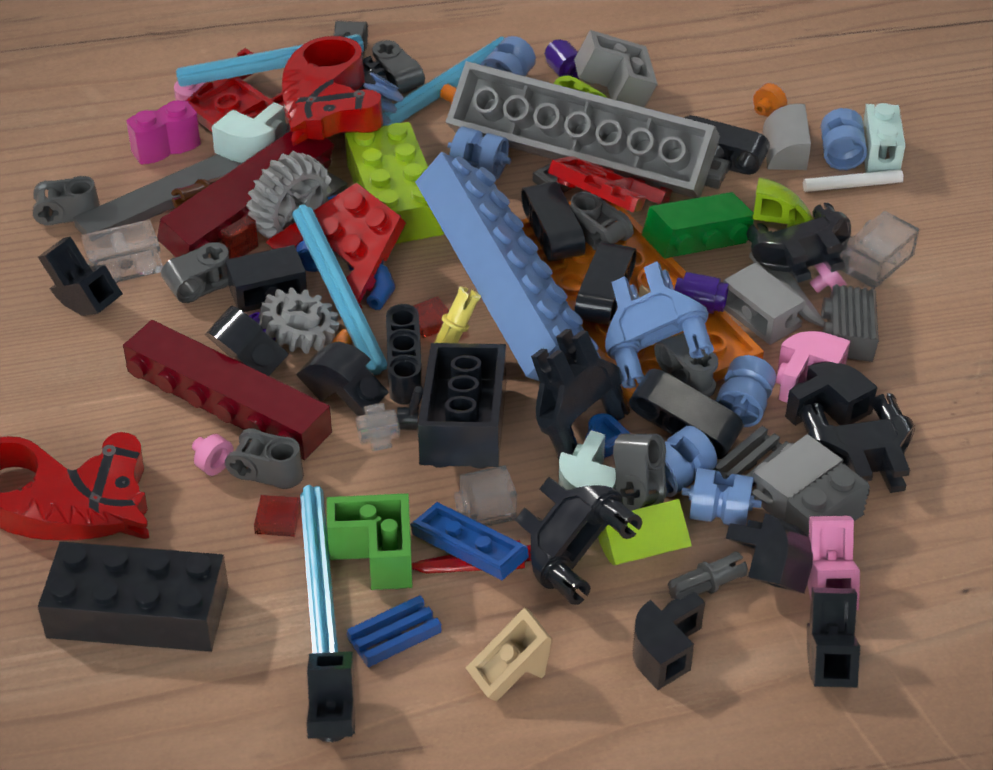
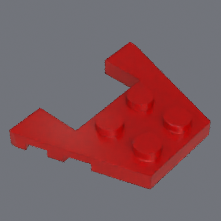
[186,48,286,132]
[548,156,673,212]
[266,183,406,309]

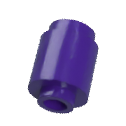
[545,39,579,79]
[674,272,729,314]

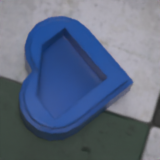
[585,413,631,458]

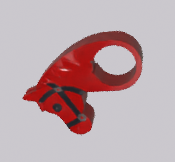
[282,36,383,146]
[0,432,150,540]

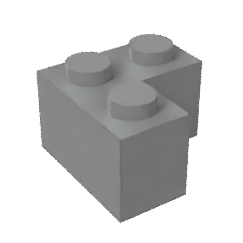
[574,30,658,107]

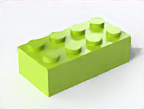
[345,122,444,244]

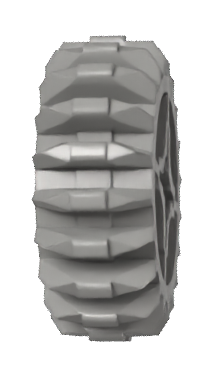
[246,151,332,239]

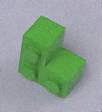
[327,493,413,590]

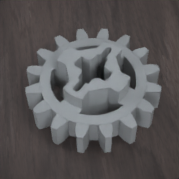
[258,288,339,354]

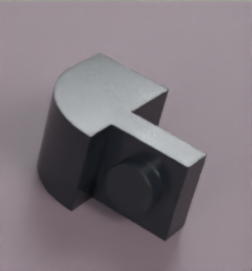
[38,237,123,316]
[204,306,289,376]
[296,342,389,420]
[785,362,877,426]
[726,513,813,594]
[807,587,860,688]
[632,591,705,690]
[306,651,355,742]

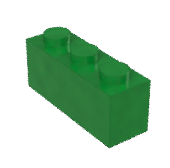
[641,192,754,259]

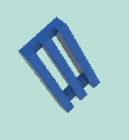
[347,595,442,668]

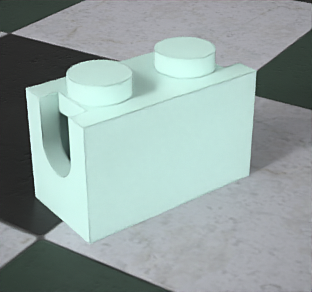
[863,103,905,173]

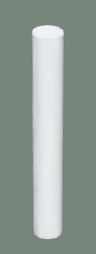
[803,169,903,192]

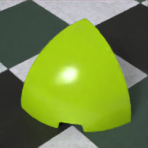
[753,177,814,228]

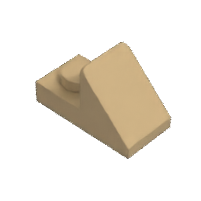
[466,607,552,702]

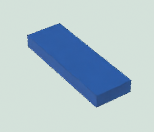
[410,502,529,580]

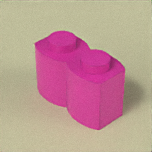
[126,100,201,164]

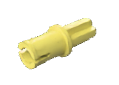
[434,286,481,343]

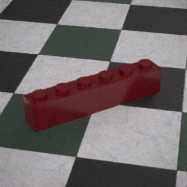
[157,131,334,257]
[123,320,332,461]

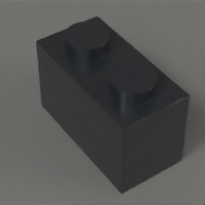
[225,245,307,312]

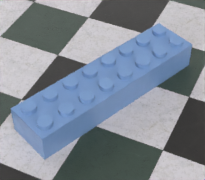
[416,152,601,381]

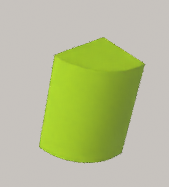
[598,499,692,565]

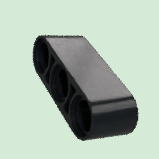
[684,115,770,175]
[521,181,586,262]
[574,241,637,326]
[386,304,422,405]
[629,369,744,459]

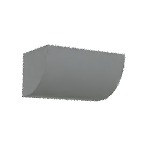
[763,104,811,170]

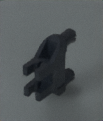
[746,203,851,283]
[531,329,630,460]
[799,393,915,496]
[515,477,642,605]

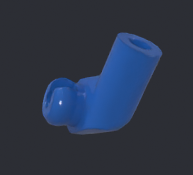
[366,264,396,310]

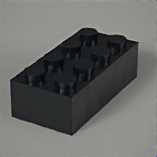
[418,343,506,469]
[38,541,228,652]

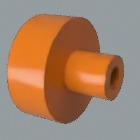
[753,83,787,117]

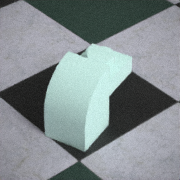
[212,102,287,163]
[558,430,616,490]

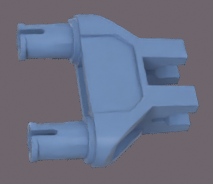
[605,261,714,388]

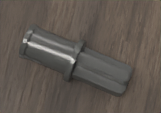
[668,552,748,599]

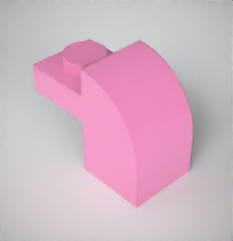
[776,331,850,403]
[808,516,860,610]

